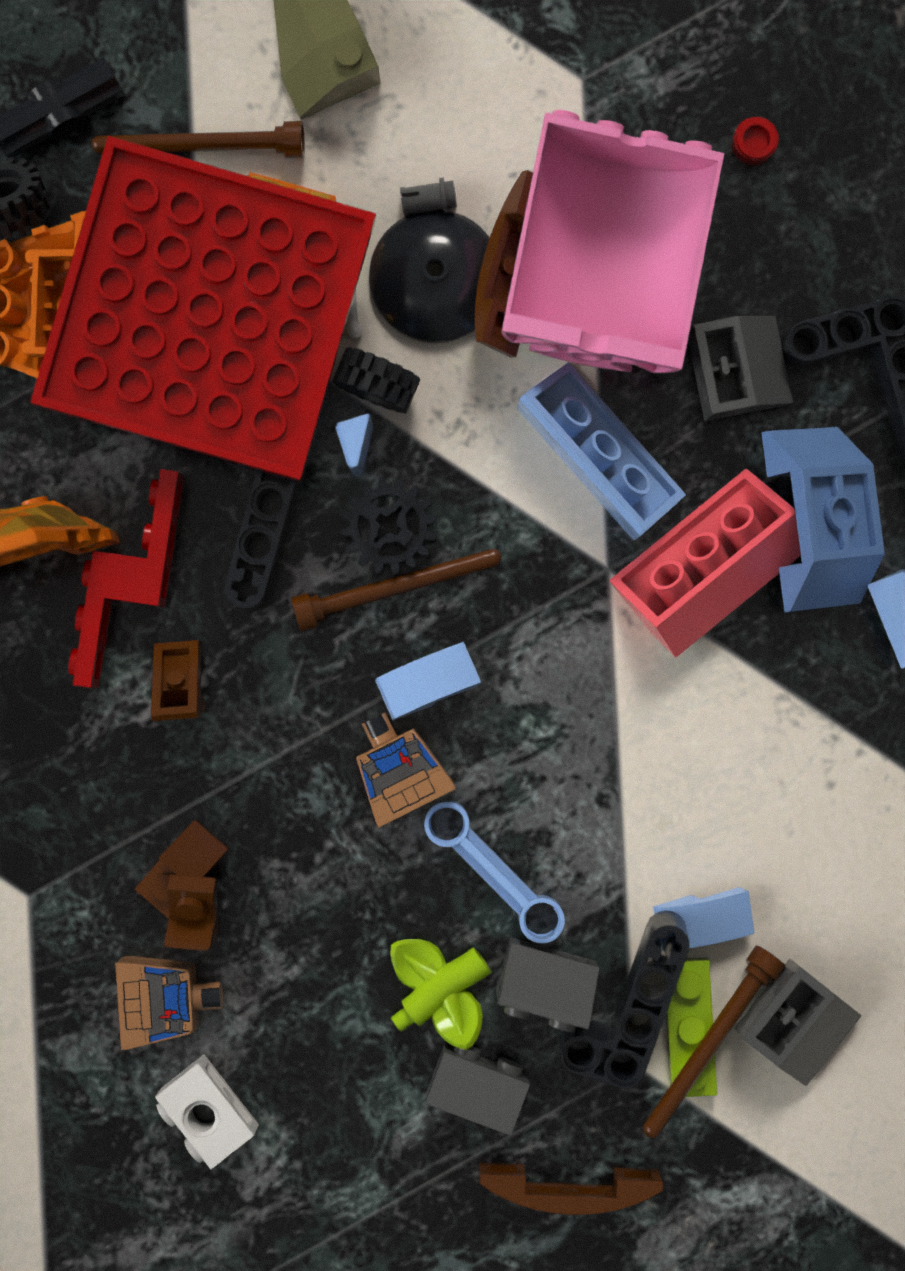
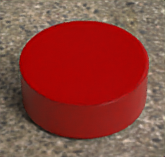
[732,117,779,165]

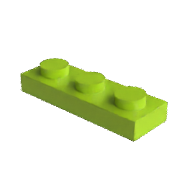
[663,957,717,1097]

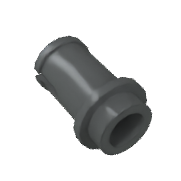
[400,177,457,217]

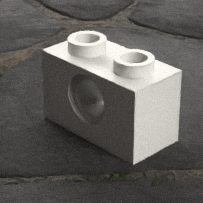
[155,1054,259,1169]

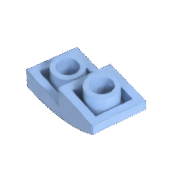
[375,642,481,721]
[653,887,755,951]

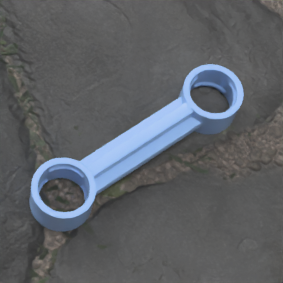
[424,800,565,943]

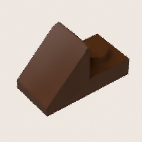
[151,640,205,721]
[135,819,229,918]
[164,874,219,951]

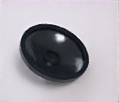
[369,210,490,343]

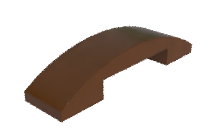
[474,170,533,358]
[479,1162,663,1215]

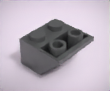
[688,316,793,422]
[496,937,599,1032]
[734,958,862,1086]

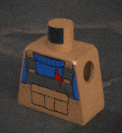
[356,712,456,828]
[115,956,223,1050]

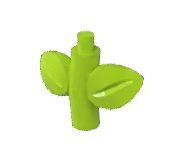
[390,939,492,1050]

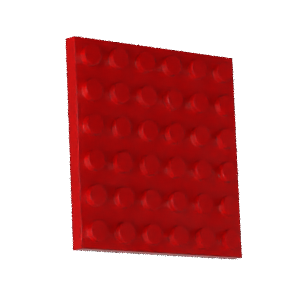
[30,136,376,481]

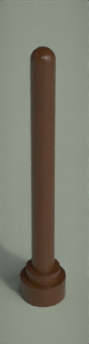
[91,121,305,158]
[291,549,502,632]
[643,945,786,1138]

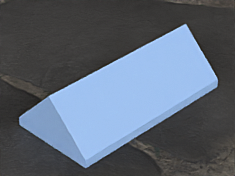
[517,362,686,540]

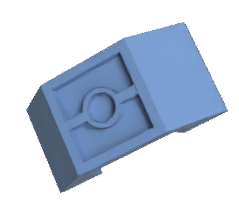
[762,427,885,612]

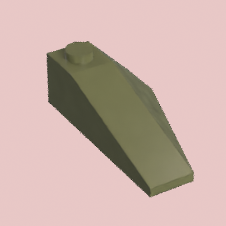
[274,0,381,120]

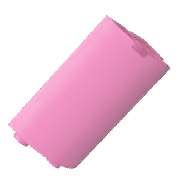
[501,110,724,373]

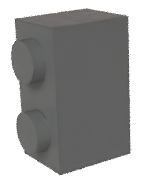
[425,1044,530,1136]

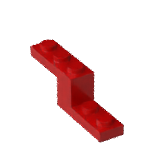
[68,469,185,688]

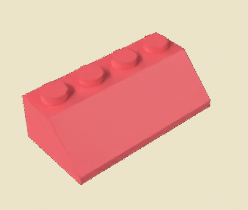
[609,469,801,658]

